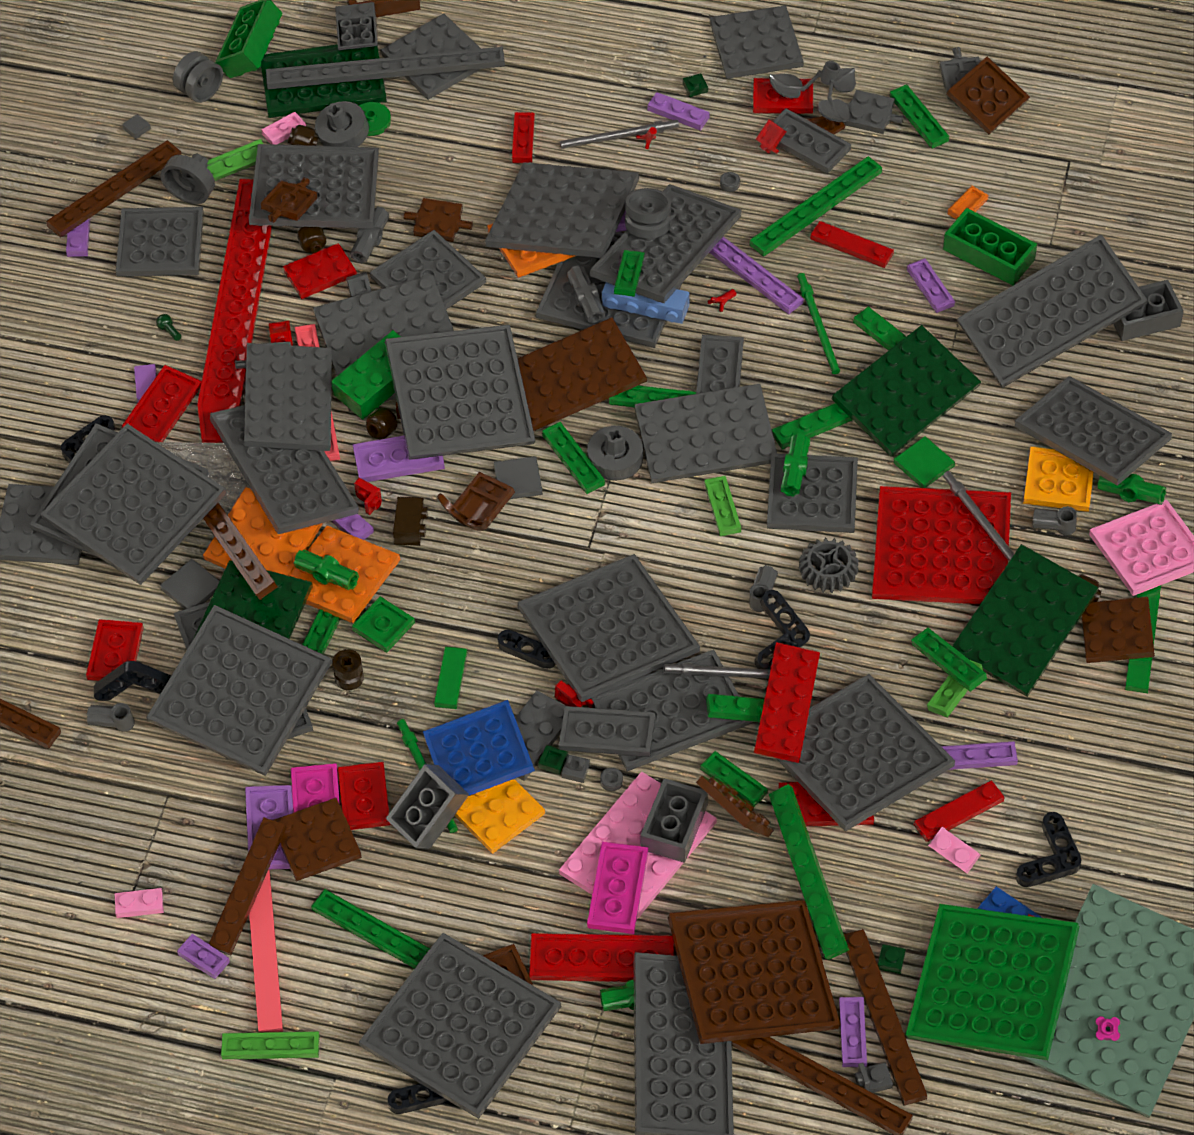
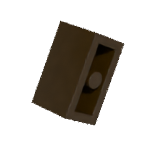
[393,497,428,546]

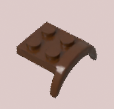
[437,472,515,531]

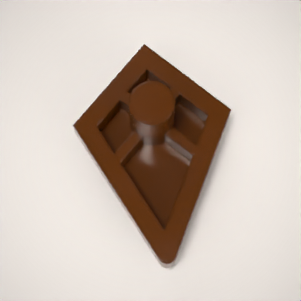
[808,116,846,134]

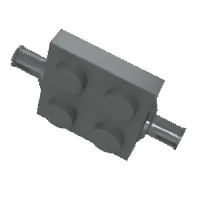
[939,47,980,99]
[845,90,904,134]

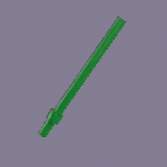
[797,273,840,375]
[397,719,458,833]

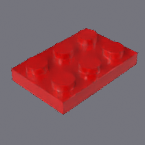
[753,78,813,114]
[283,243,357,299]
[86,619,144,681]
[338,762,391,830]

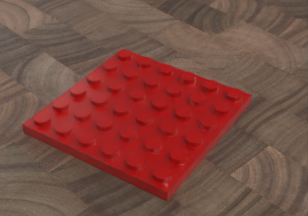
[872,486,1011,604]

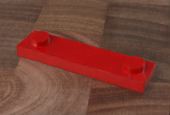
[810,221,894,268]
[914,780,1005,842]

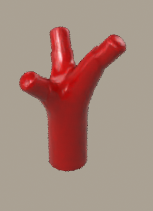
[636,127,657,149]
[708,289,737,312]

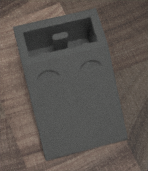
[335,2,378,50]

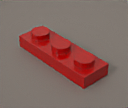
[512,112,535,163]

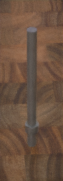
[560,119,679,149]
[943,471,1014,561]
[663,663,770,679]

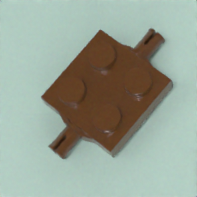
[261,177,317,223]
[404,198,473,242]

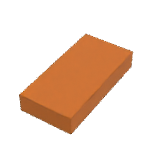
[947,186,989,220]

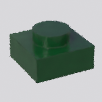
[683,73,708,97]
[538,745,568,775]
[878,944,906,974]

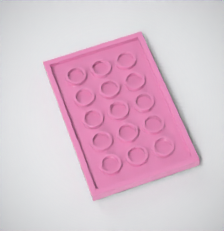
[559,771,717,919]

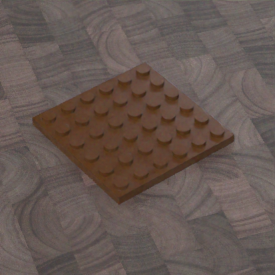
[668,900,841,1044]

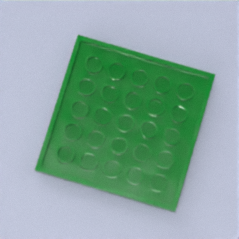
[906,904,1080,1060]

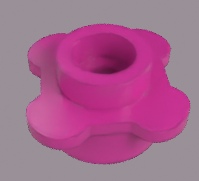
[1096,1016,1120,1041]

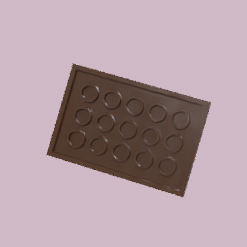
[517,317,647,431]

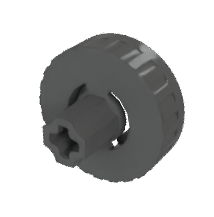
[315,101,369,147]
[160,153,215,204]
[587,425,643,481]

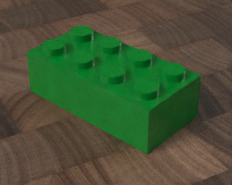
[215,0,283,78]
[943,208,1037,286]
[331,330,401,420]

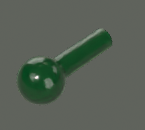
[156,314,182,341]

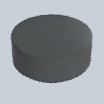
[720,172,740,192]
[600,768,623,792]

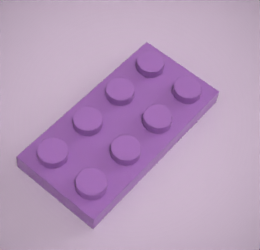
[353,436,445,482]
[245,785,293,870]

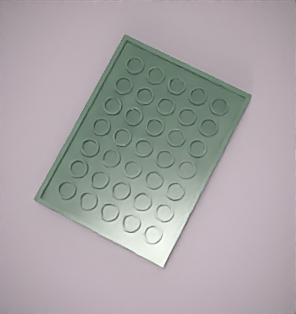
[1015,884,1194,1118]

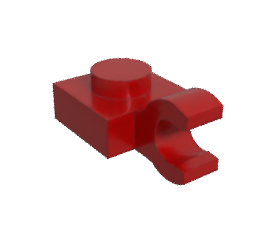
[554,680,593,708]

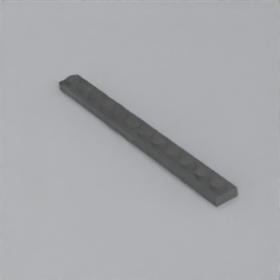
[266,47,505,89]

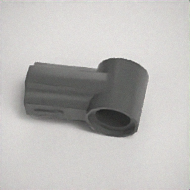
[1033,506,1077,535]
[749,565,778,612]
[87,703,135,732]

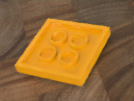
[1023,447,1093,512]
[454,779,545,854]

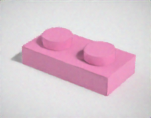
[261,112,306,145]
[928,827,981,874]
[115,888,164,918]

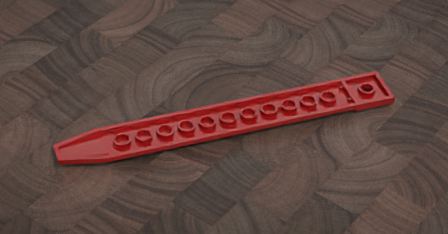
[197,179,273,444]

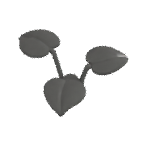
[769,61,856,122]

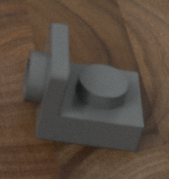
[855,1062,893,1093]

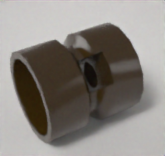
[332,649,364,691]

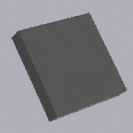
[494,456,543,499]
[160,559,220,609]

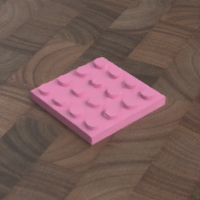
[1089,500,1194,596]

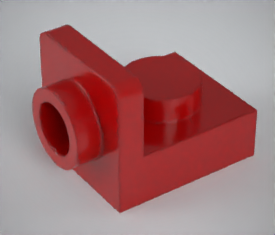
[756,119,787,154]
[269,320,293,346]
[354,478,382,515]

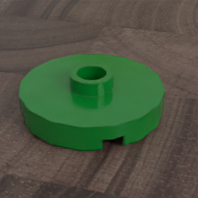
[359,102,391,136]

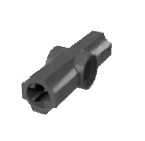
[350,206,389,264]
[567,265,605,324]

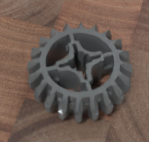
[799,537,859,593]

